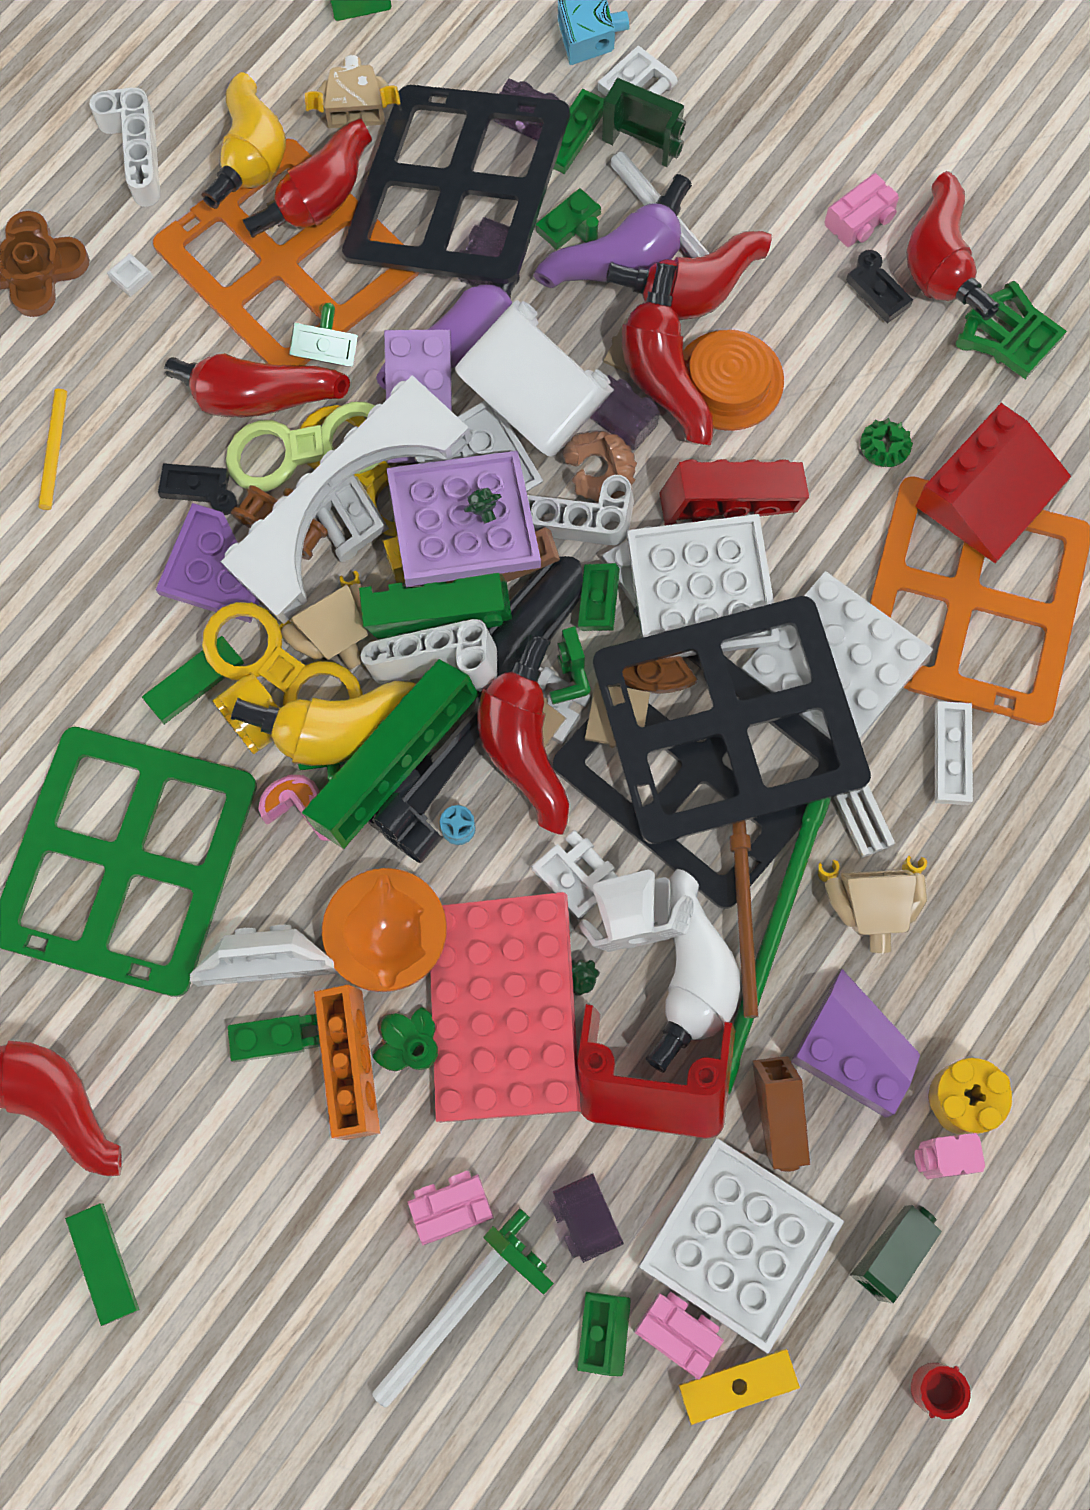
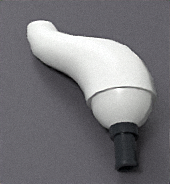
[646,869,740,1073]

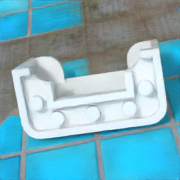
[455,300,614,457]

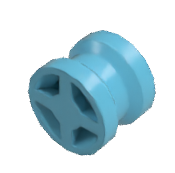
[440,805,476,845]

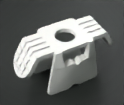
[579,869,694,952]

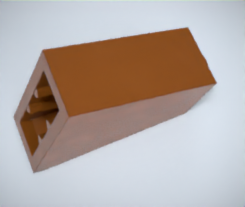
[752,1056,810,1172]

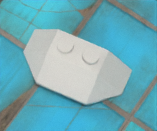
[190,925,338,987]

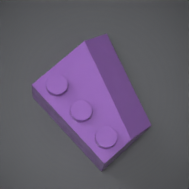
[791,969,920,1118]

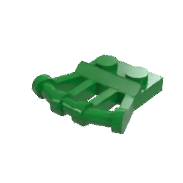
[956,281,1067,380]

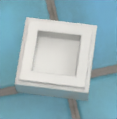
[107,253,153,297]

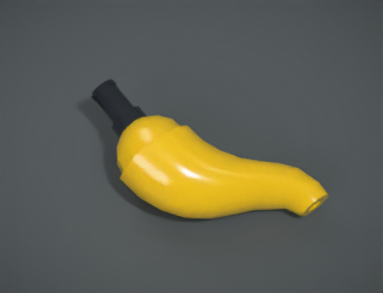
[201,72,286,209]
[231,681,417,766]

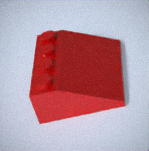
[915,403,1071,564]

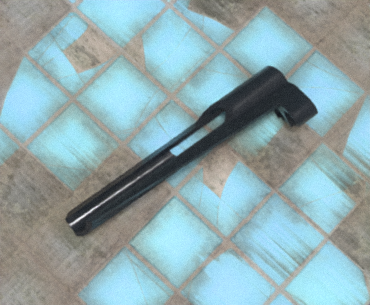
[368,556,583,863]

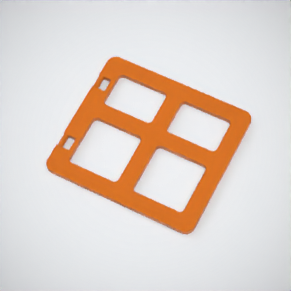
[153,138,420,365]
[870,476,1090,726]

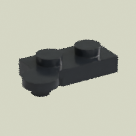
[846,250,913,324]
[158,463,238,515]

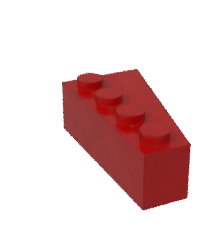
[659,459,809,526]

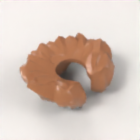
[563,431,637,503]

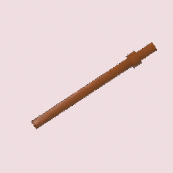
[729,821,759,1018]

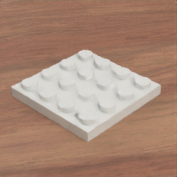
[627,514,780,659]
[742,571,933,739]
[638,1138,844,1354]

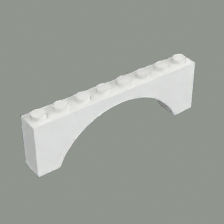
[221,375,472,624]

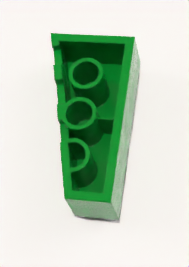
[359,573,512,640]

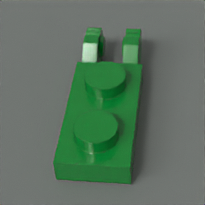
[227,1014,320,1062]

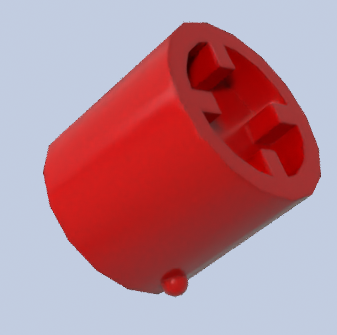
[911,1363,971,1419]

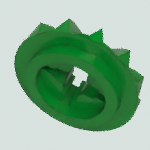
[860,418,913,467]

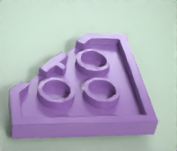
[156,503,260,623]

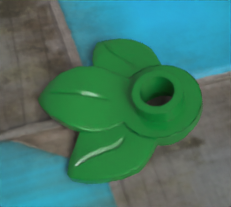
[373,1007,438,1072]

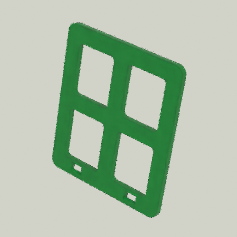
[0,727,257,997]

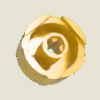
[212,672,280,755]
[928,1058,1012,1135]

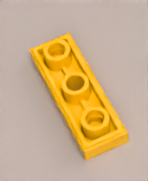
[678,1348,800,1425]

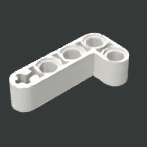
[89,88,160,207]
[527,475,634,545]
[360,619,497,691]

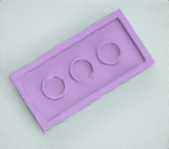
[384,330,452,463]

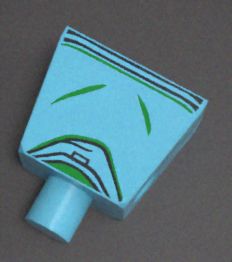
[558,0,629,65]

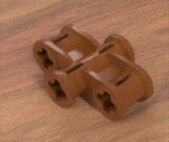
[231,485,328,560]

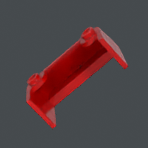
[578,1004,735,1139]

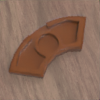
[622,656,698,694]

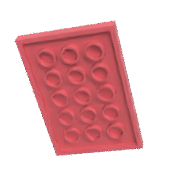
[430,892,581,1123]

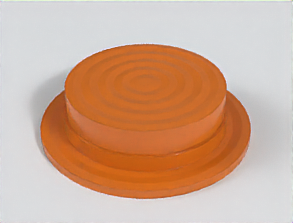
[682,330,784,431]
[322,868,447,992]

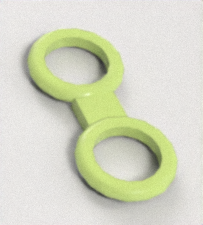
[226,402,381,492]

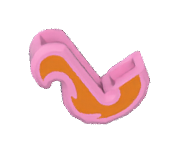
[258,775,330,841]

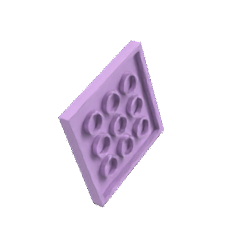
[387,451,541,587]

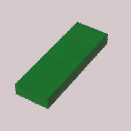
[553,88,604,174]
[142,636,244,725]
[65,1203,140,1326]

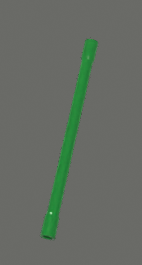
[719,798,831,1095]

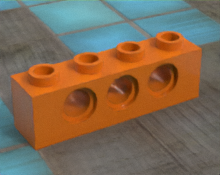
[314,985,381,1140]

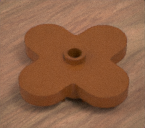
[0,211,90,317]

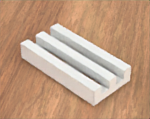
[834,784,895,858]

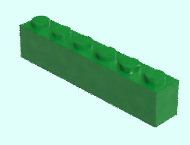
[302,659,479,849]

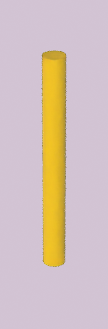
[38,388,67,510]

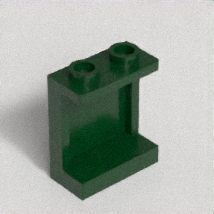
[602,77,686,167]

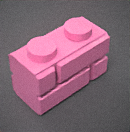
[824,173,899,247]
[915,1133,985,1179]
[407,1171,494,1245]
[634,1291,724,1380]

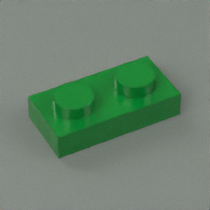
[578,563,620,631]

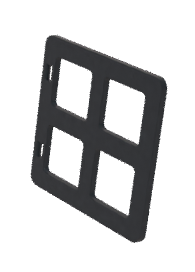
[342,85,571,284]
[593,596,871,845]
[553,655,839,909]

